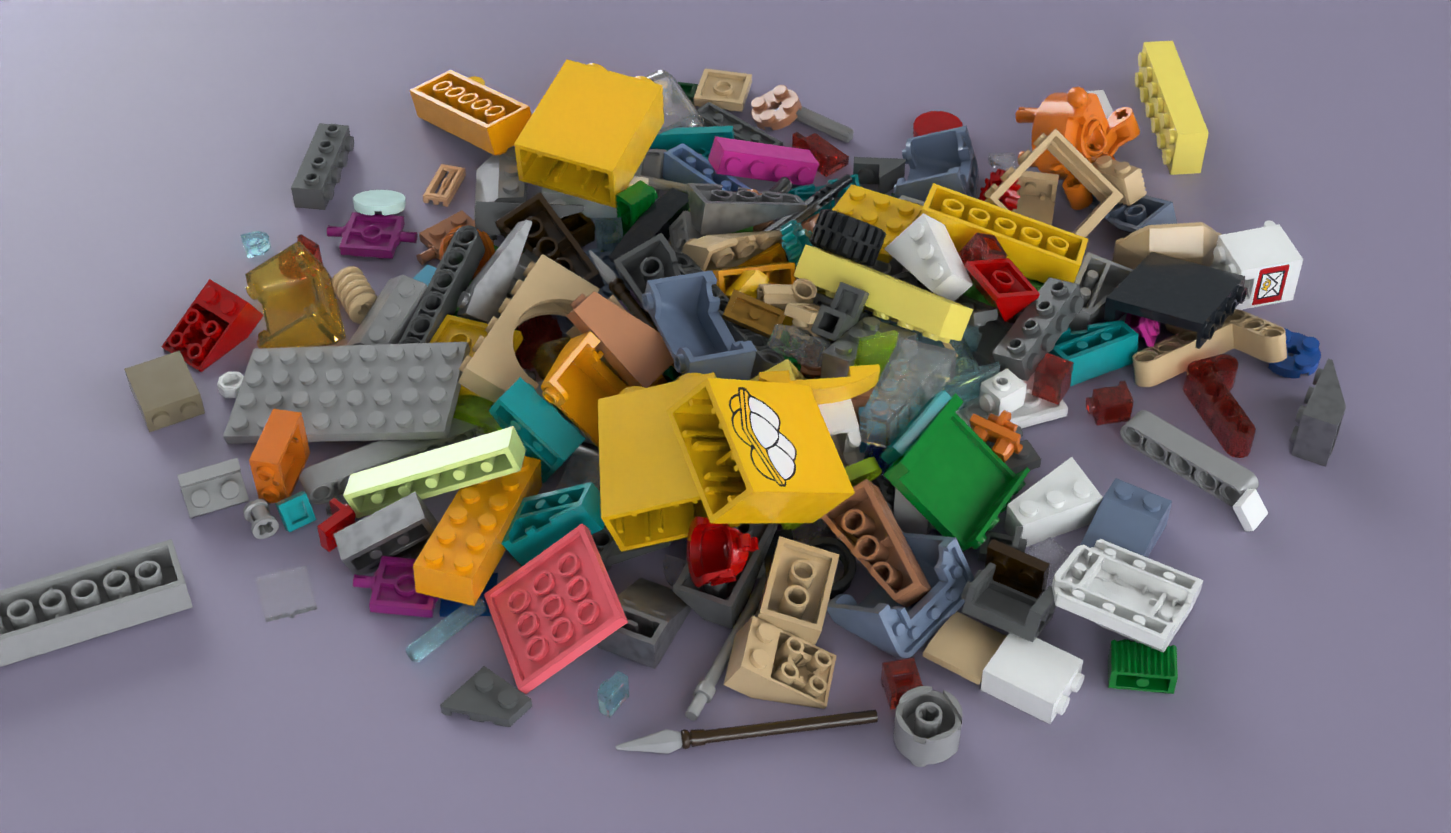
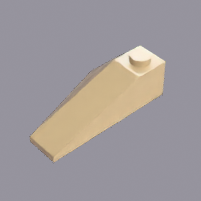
[681,230,783,271]

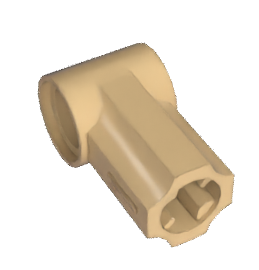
[756,278,817,310]

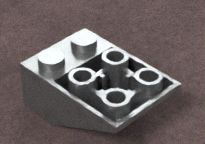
[1290,358,1346,467]
[598,577,692,669]

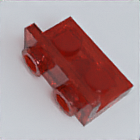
[792,132,849,177]

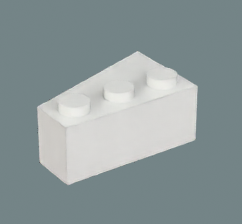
[884,213,973,301]
[1004,457,1103,547]

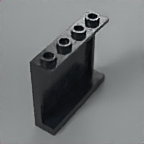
[1104,252,1247,349]

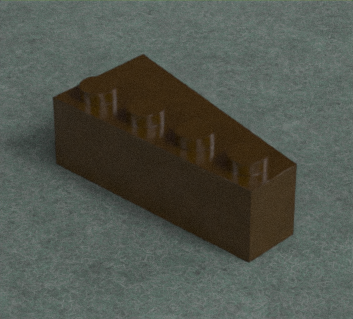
[495,192,605,289]

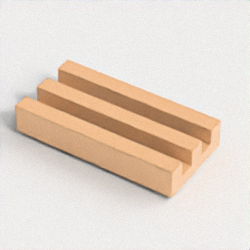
[423,164,466,207]

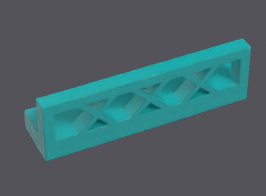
[649,126,735,160]

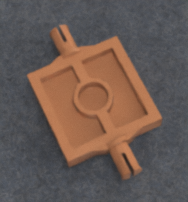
[416,210,494,265]

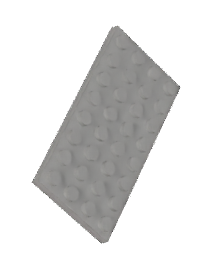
[223,342,470,444]

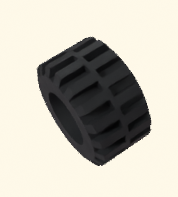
[809,209,886,266]

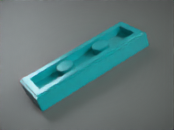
[881,390,952,464]

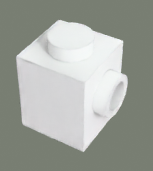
[978,369,1027,416]

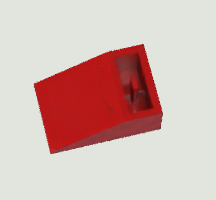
[161,279,264,372]

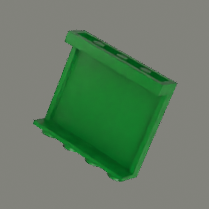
[884,393,1030,552]

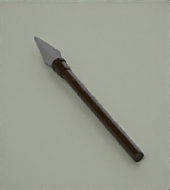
[589,250,682,376]
[616,709,878,754]

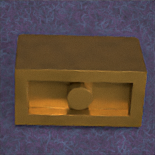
[722,289,786,341]

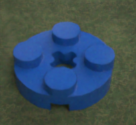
[1268,328,1321,379]

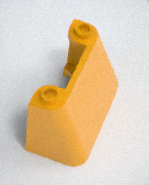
[541,331,627,448]

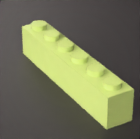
[343,426,526,518]

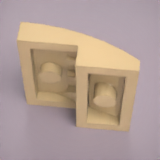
[922,611,1007,685]

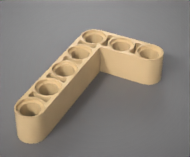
[1132,309,1287,387]

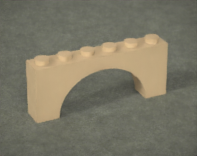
[458,254,600,404]

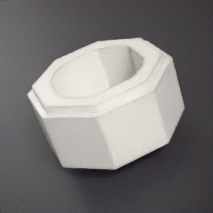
[217,372,244,398]

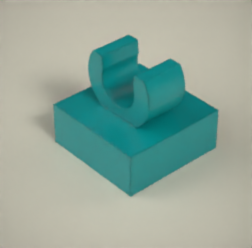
[275,491,317,532]

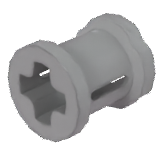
[243,499,279,539]

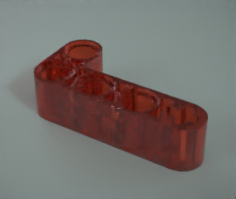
[1183,354,1256,458]

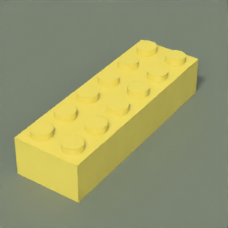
[1135,41,1209,175]
[793,244,973,344]

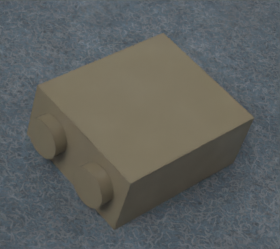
[124,350,205,433]

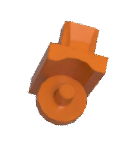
[969,410,1023,463]

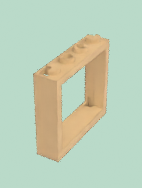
[984,129,1124,238]

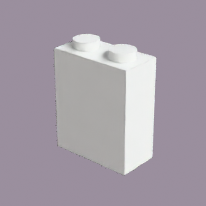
[980,633,1085,724]

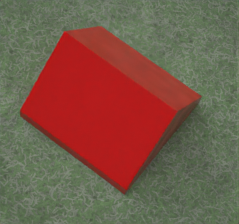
[964,258,1040,322]

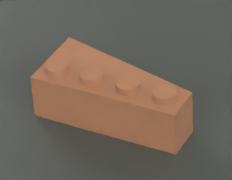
[821,479,932,608]

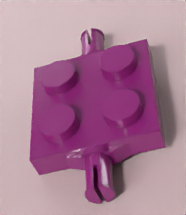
[327,212,418,259]
[353,556,439,618]

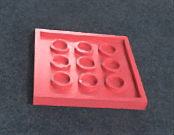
[484,524,628,694]

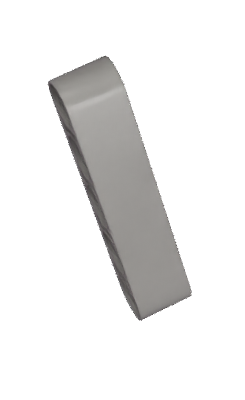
[1120,410,1259,506]

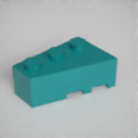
[501,482,605,566]

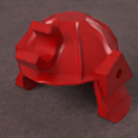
[687,516,759,587]

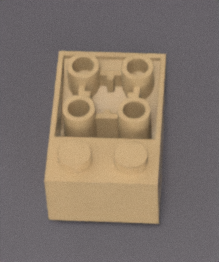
[724,616,837,709]

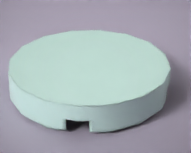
[353,190,406,216]

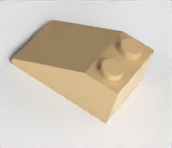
[756,536,839,645]

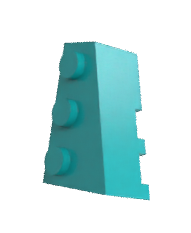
[1040,320,1139,388]
[489,377,586,484]

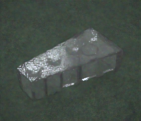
[860,337,956,448]

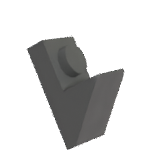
[853,157,906,194]

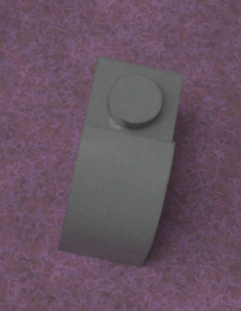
[811,282,869,342]

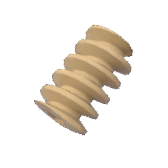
[330,266,378,324]

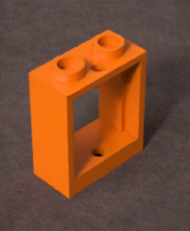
[249,409,310,503]

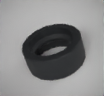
[807,537,857,599]

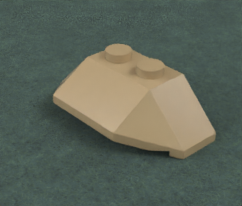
[1112,222,1222,270]

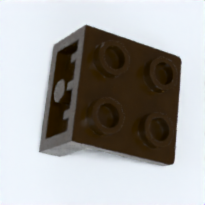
[963,539,1050,605]

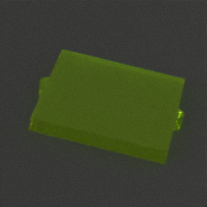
[854,330,899,381]

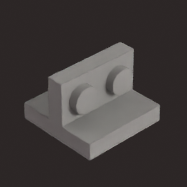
[177,458,249,519]

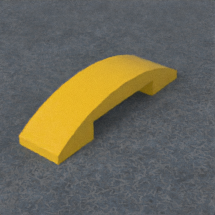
[758,364,880,405]

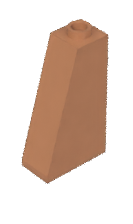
[566,291,674,388]

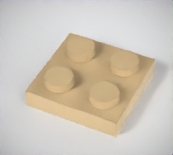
[694,68,752,112]

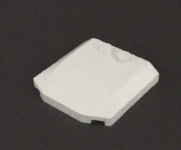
[1052,539,1204,653]

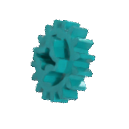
[780,220,821,266]

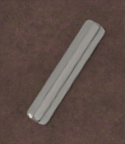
[795,106,854,143]

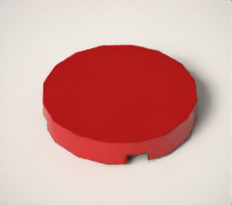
[913,111,963,137]

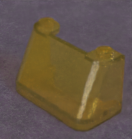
[245,241,346,348]

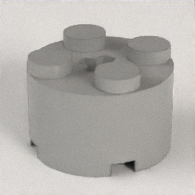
[893,686,962,767]

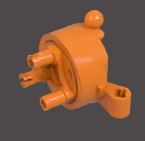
[1015,86,1140,210]

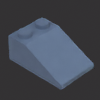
[1080,478,1172,557]

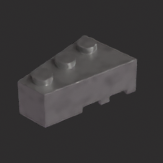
[821,316,917,379]

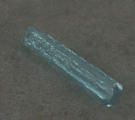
[406,597,486,662]

